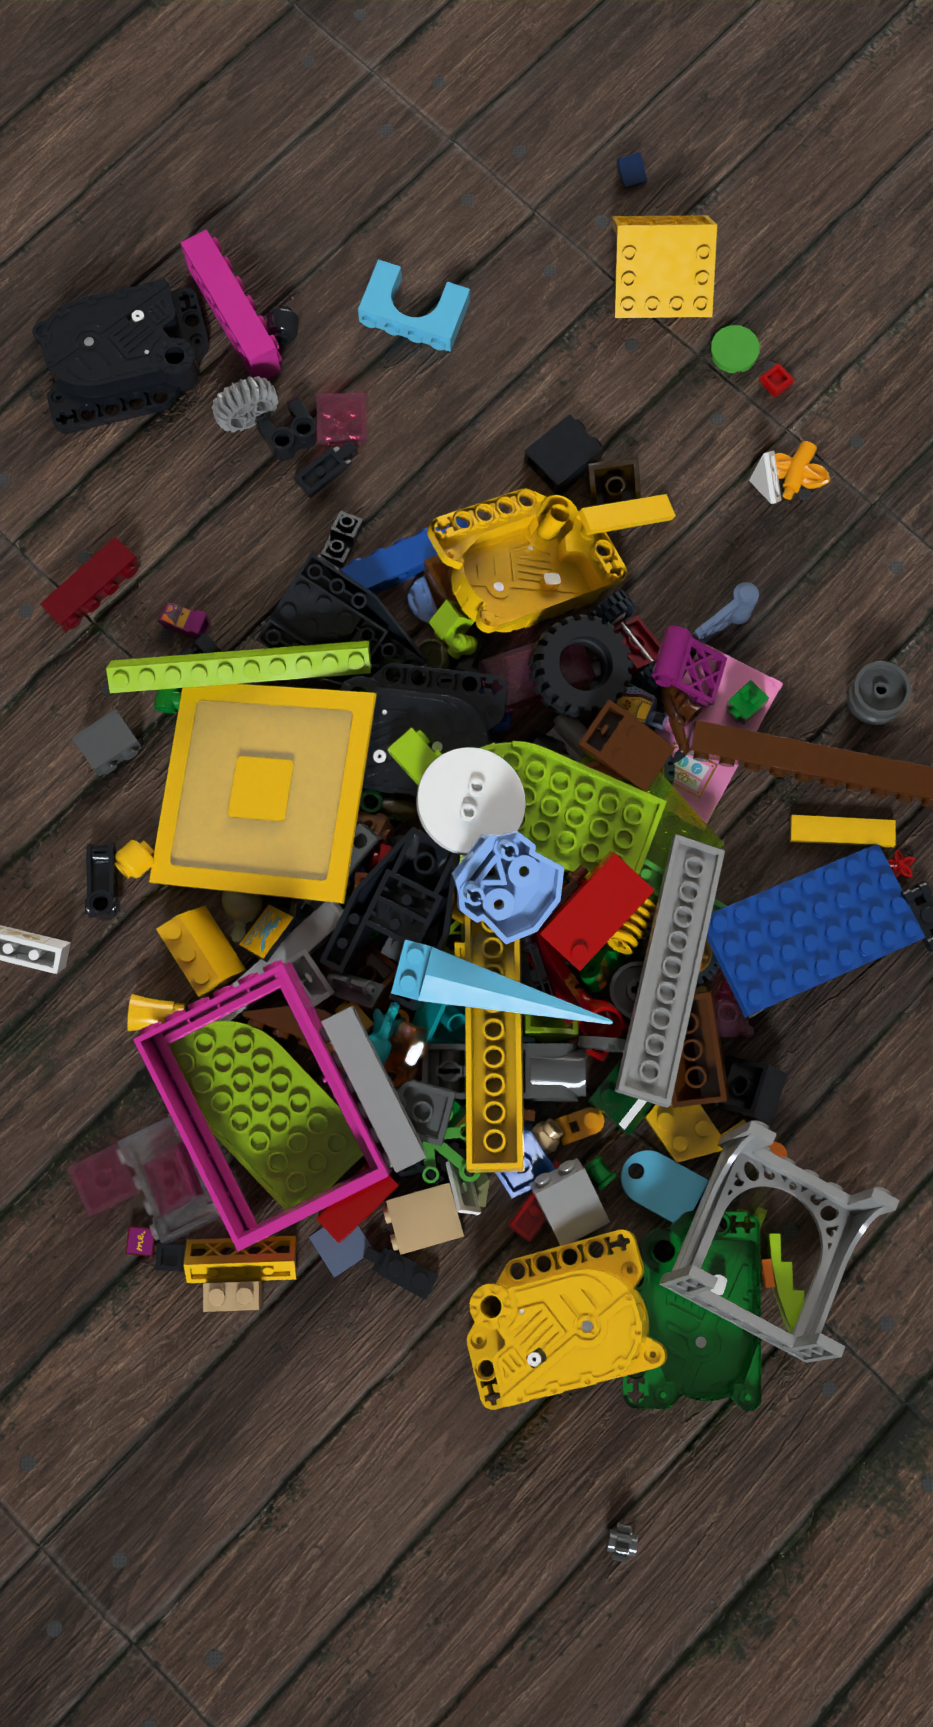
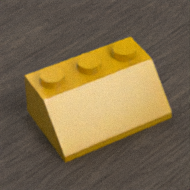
[156,906,247,999]

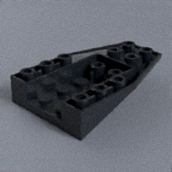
[256,550,428,692]

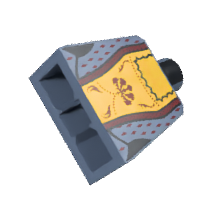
[616,683,668,730]

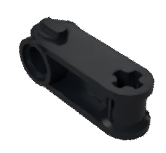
[85,842,120,921]

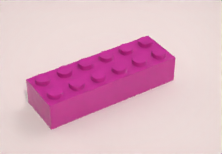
[180,229,282,379]

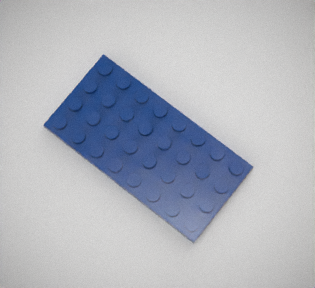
[706,844,925,1018]

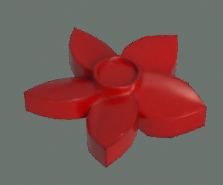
[887,849,915,878]

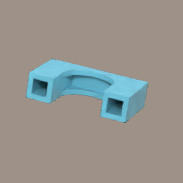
[358,259,470,352]

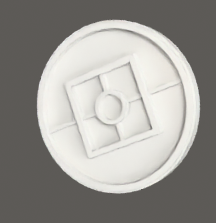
[416,747,525,855]

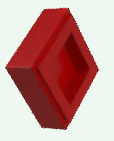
[759,363,795,398]

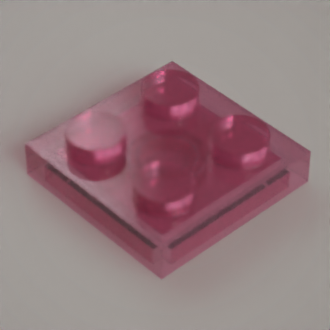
[316,393,368,444]
[68,1143,141,1217]
[143,1143,204,1216]

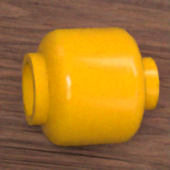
[115,840,154,879]

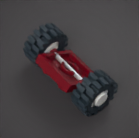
[588,590,662,695]

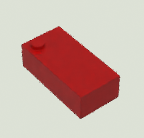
[537,851,655,971]

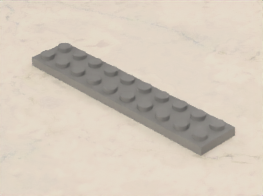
[615,834,725,1108]

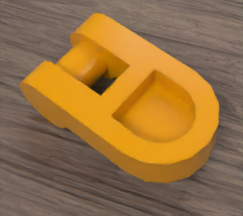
[554,1107,605,1146]

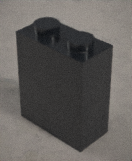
[524,414,603,495]

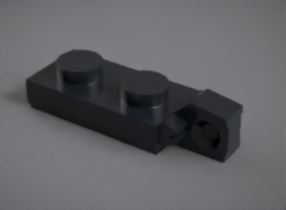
[293,440,358,499]
[363,1247,438,1300]

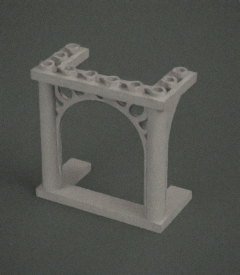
[660,1120,899,1363]

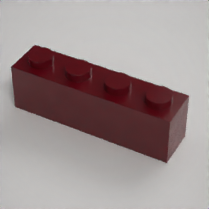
[40,537,140,633]

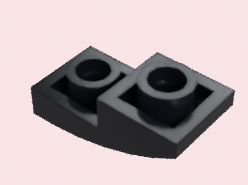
[320,511,363,568]

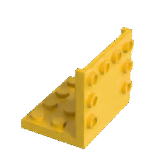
[612,215,717,318]

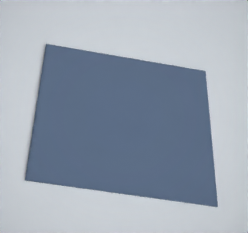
[309,1226,373,1278]

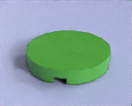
[710,325,760,373]

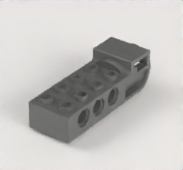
[422,1043,586,1102]

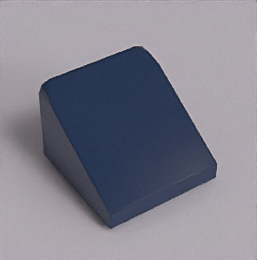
[617,152,647,189]

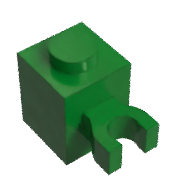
[726,680,769,725]

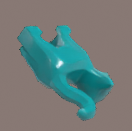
[369,1002,406,1066]

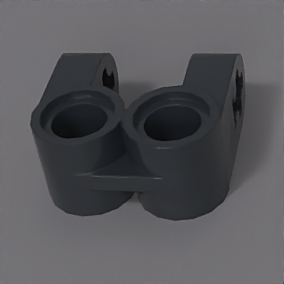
[254,397,318,461]

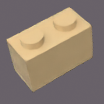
[203,1281,263,1312]

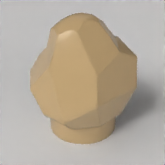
[531,1118,563,1154]

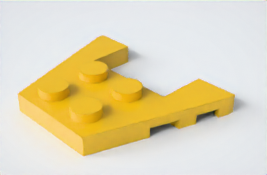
[645,1101,746,1163]

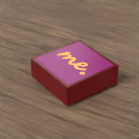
[125,1226,158,1257]

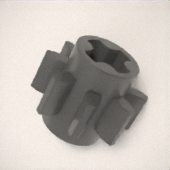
[606,1524,638,1562]

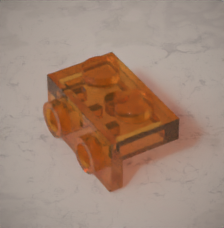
[384,1020,428,1087]

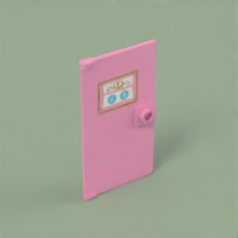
[654,642,783,831]

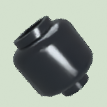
[266,305,299,345]

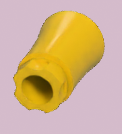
[127,994,185,1031]

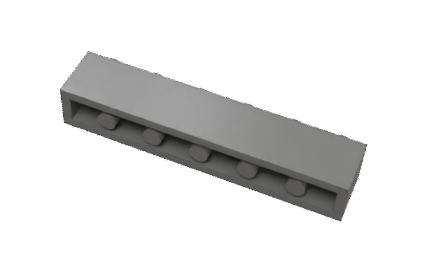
[320,1005,427,1173]

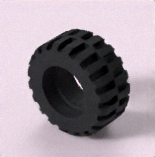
[528,615,633,719]

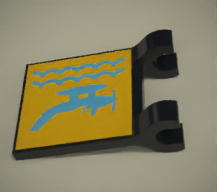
[238,896,314,963]

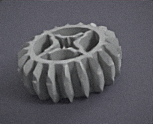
[212,376,279,432]

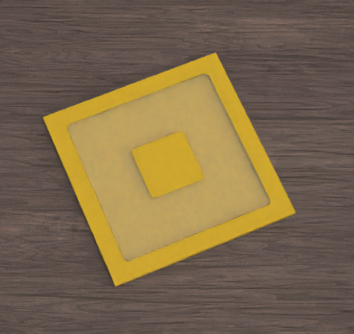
[149,684,377,904]

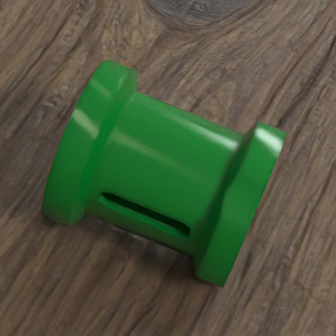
[585,1155,618,1191]

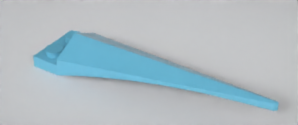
[391,940,613,1024]

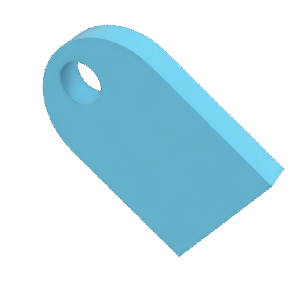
[620,1150,709,1223]

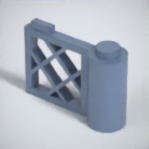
[691,582,759,653]

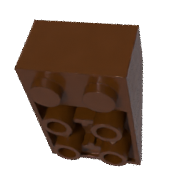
[578,699,675,792]
[243,1006,332,1051]

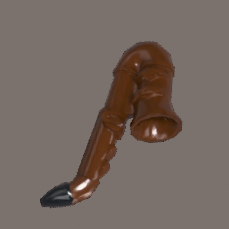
[660,685,703,764]

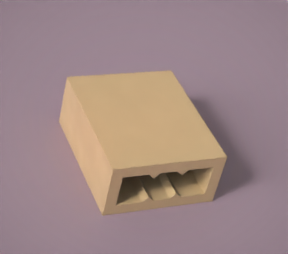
[383,1183,464,1255]

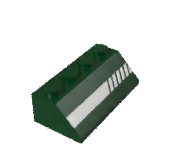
[588,1059,654,1136]

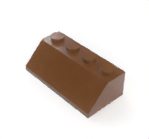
[672,991,729,1108]

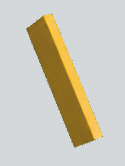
[579,494,676,535]
[790,815,896,847]

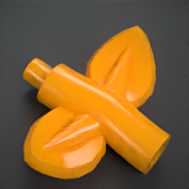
[775,441,830,500]

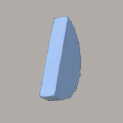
[408,575,438,624]

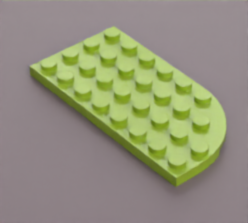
[480,741,667,880]
[169,1021,363,1210]

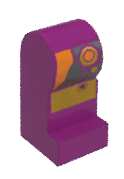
[158,602,211,639]

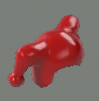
[576,987,630,1038]

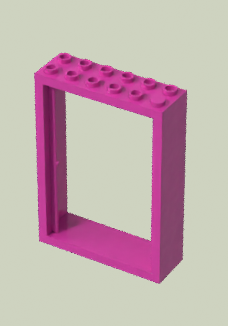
[133,960,393,1251]

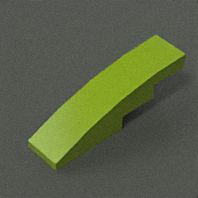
[765,1234,804,1334]

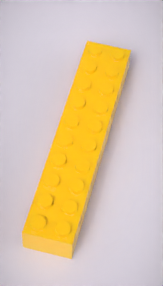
[465,899,525,1173]

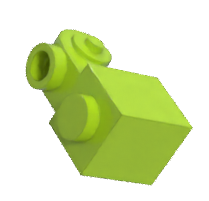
[429,599,477,659]

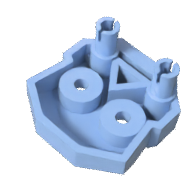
[452,830,564,944]

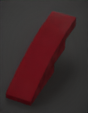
[521,932,590,1025]

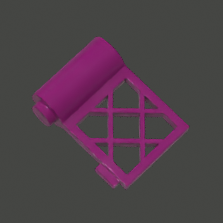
[652,625,727,708]

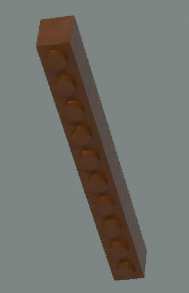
[687,720,933,808]

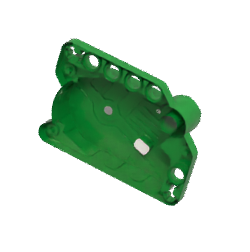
[622,1211,762,1411]

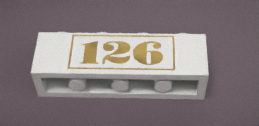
[0,925,71,974]

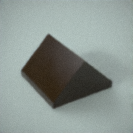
[586,457,641,507]

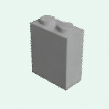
[529,1158,610,1246]

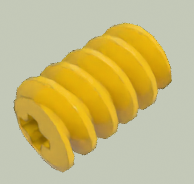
[607,899,656,955]

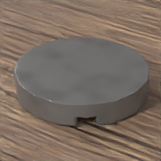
[578,1036,626,1052]

